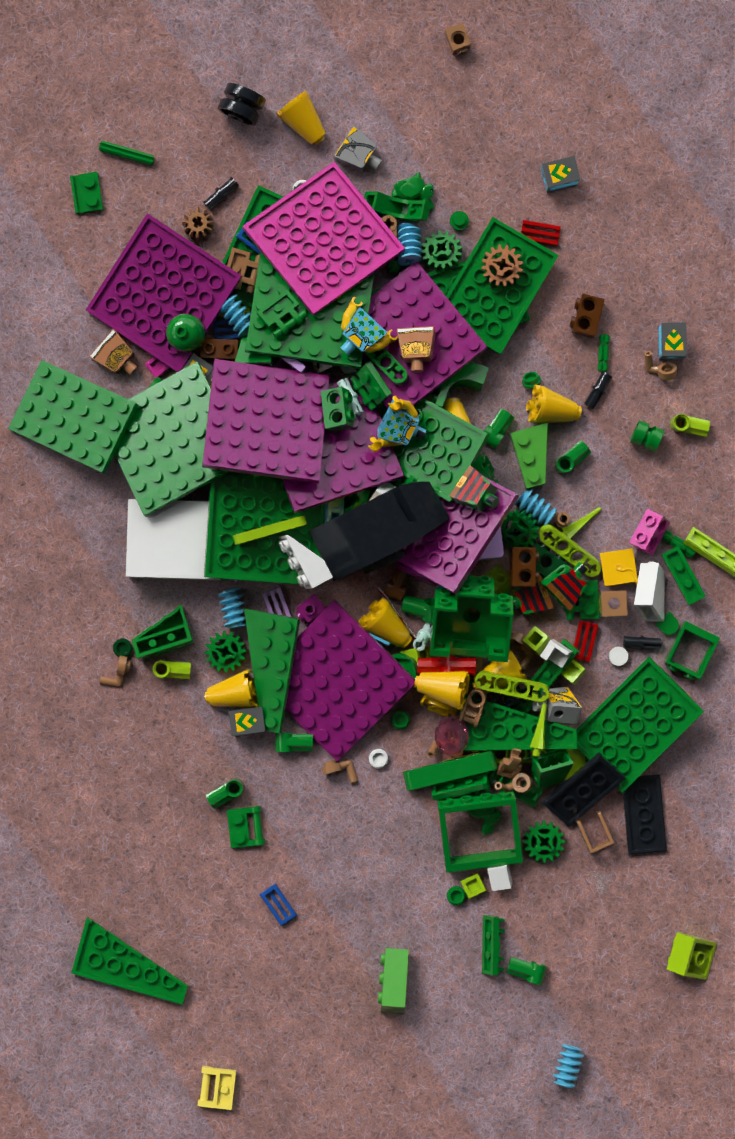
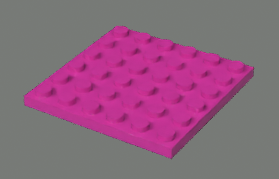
[243,162,405,316]

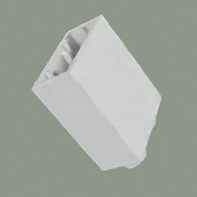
[126,499,221,580]

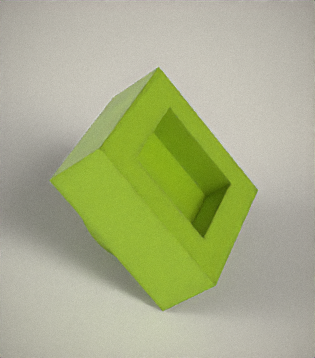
[460,872,486,898]

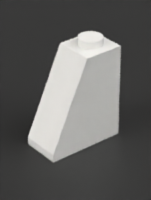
[634,562,665,622]

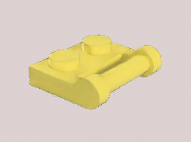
[197,1066,236,1110]

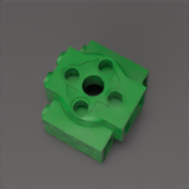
[430,575,513,662]

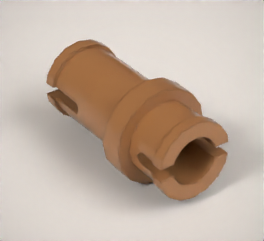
[554,512,570,528]

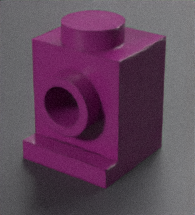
[296,594,326,623]

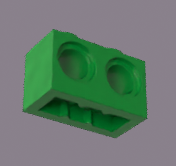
[320,386,355,432]

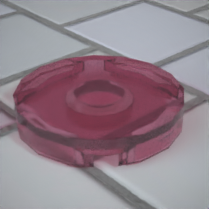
[435,716,469,755]

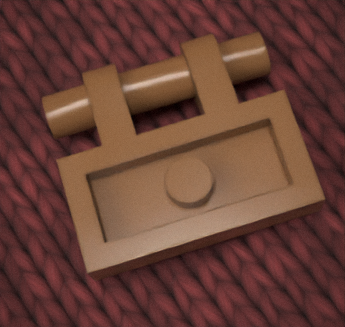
[227,247,260,294]

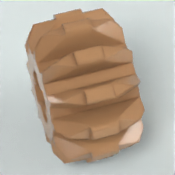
[182,207,215,240]

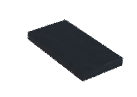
[542,752,626,827]
[623,774,667,855]

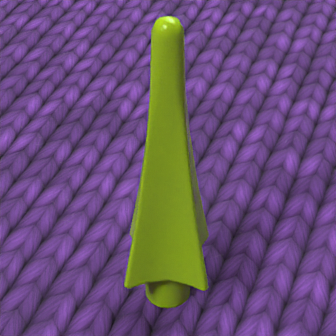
[557,507,601,542]
[530,703,547,757]

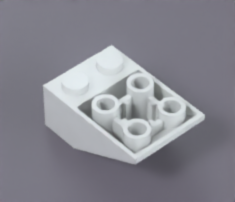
[279,535,333,589]

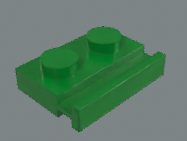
[70,172,103,214]

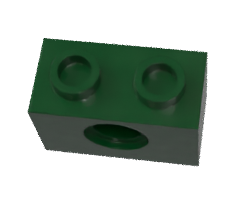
[523,543,568,578]

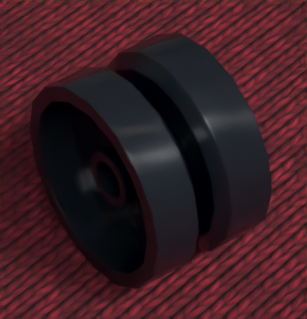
[217,83,266,126]

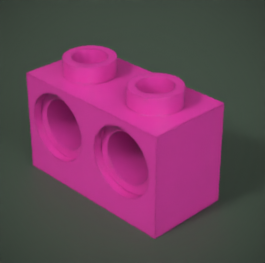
[629,509,670,556]

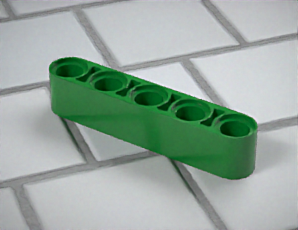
[402,750,498,791]

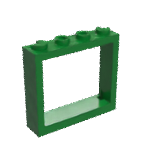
[437,791,523,873]

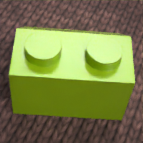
[666,932,717,980]

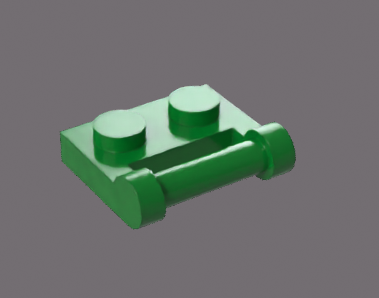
[227,806,265,848]

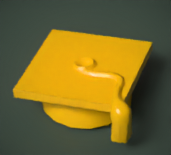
[600,548,638,586]

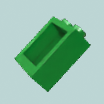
[663,621,720,681]

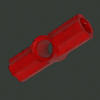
[417,655,476,676]

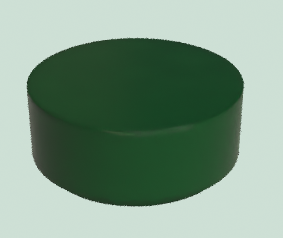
[113,638,132,657]

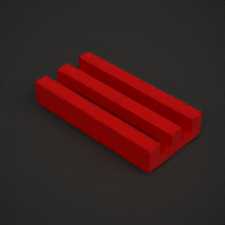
[521,220,561,246]
[574,620,598,662]

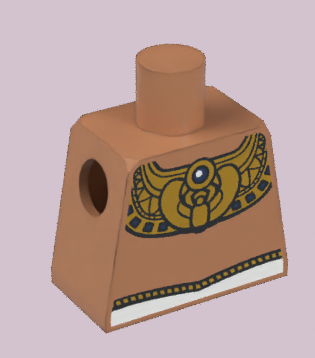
[397,326,436,373]
[89,329,137,375]

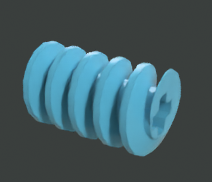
[397,223,422,266]
[220,294,251,338]
[514,488,557,525]
[218,587,246,628]
[553,1044,584,1088]

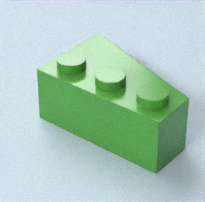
[510,423,548,490]
[378,948,409,1014]

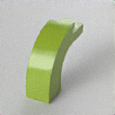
[523,626,587,686]

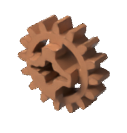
[481,245,523,287]

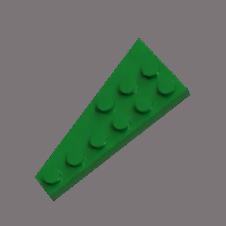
[244,608,300,733]
[460,694,577,750]
[71,917,188,1005]

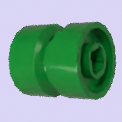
[630,420,664,453]

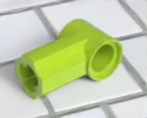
[670,414,710,437]
[153,660,191,679]

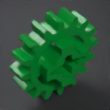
[421,230,462,272]
[501,509,540,548]
[204,631,246,673]
[523,820,565,863]

